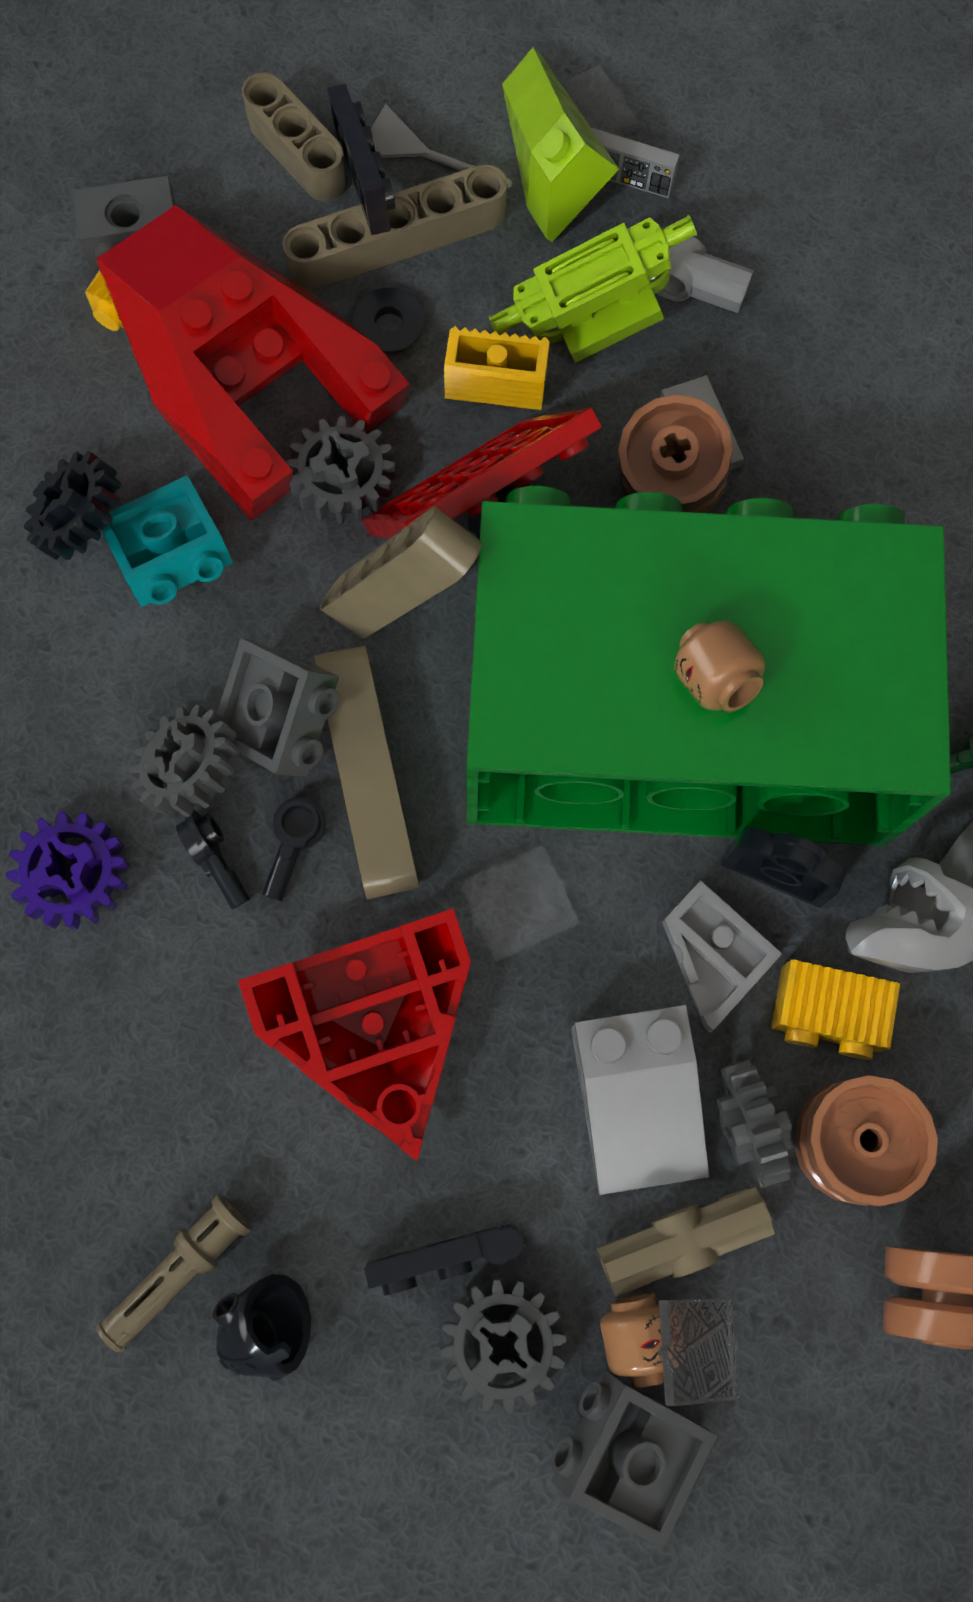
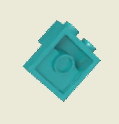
[102,475,234,608]

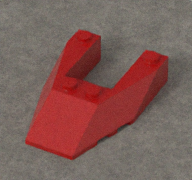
[96,205,410,521]

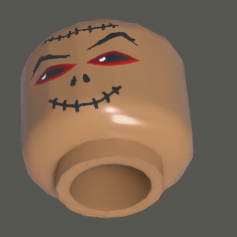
[674,621,766,712]
[600,1293,682,1388]

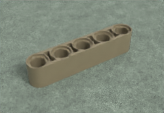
[282,164,508,290]
[320,506,482,639]
[314,645,419,900]

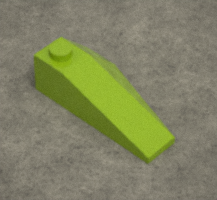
[502,47,619,242]

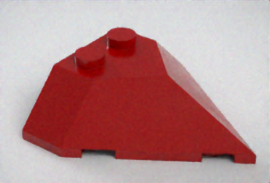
[237,908,471,1161]

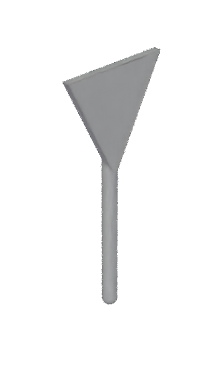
[371,104,512,188]

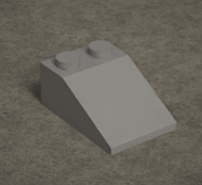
[571,1005,709,1195]

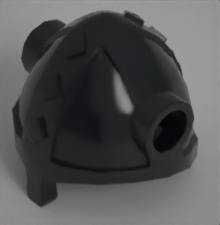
[212,1274,311,1381]

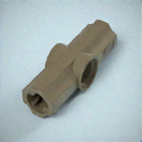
[596,1187,775,1297]

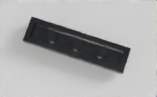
[327,84,396,235]

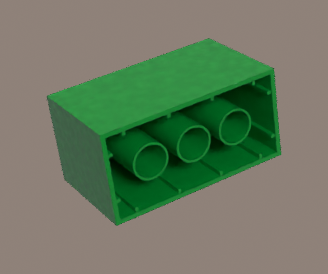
[467,486,951,847]

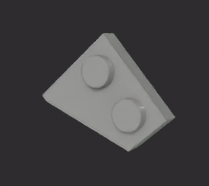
[662,880,782,1032]

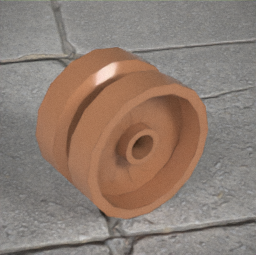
[618,394,733,513]
[793,1075,938,1206]
[883,1247,973,1350]

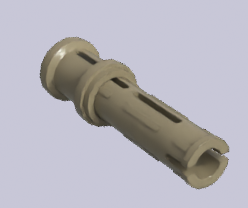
[95,1193,253,1353]

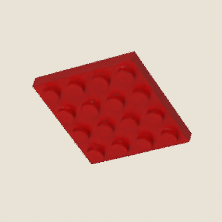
[361,407,602,540]

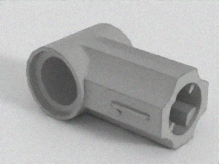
[657,237,754,313]

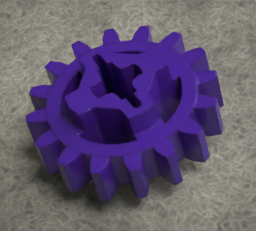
[6,811,130,930]

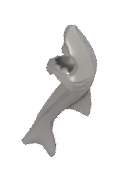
[846,821,973,973]

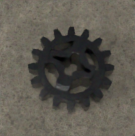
[24,451,121,560]

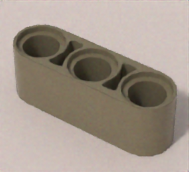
[242,72,347,201]

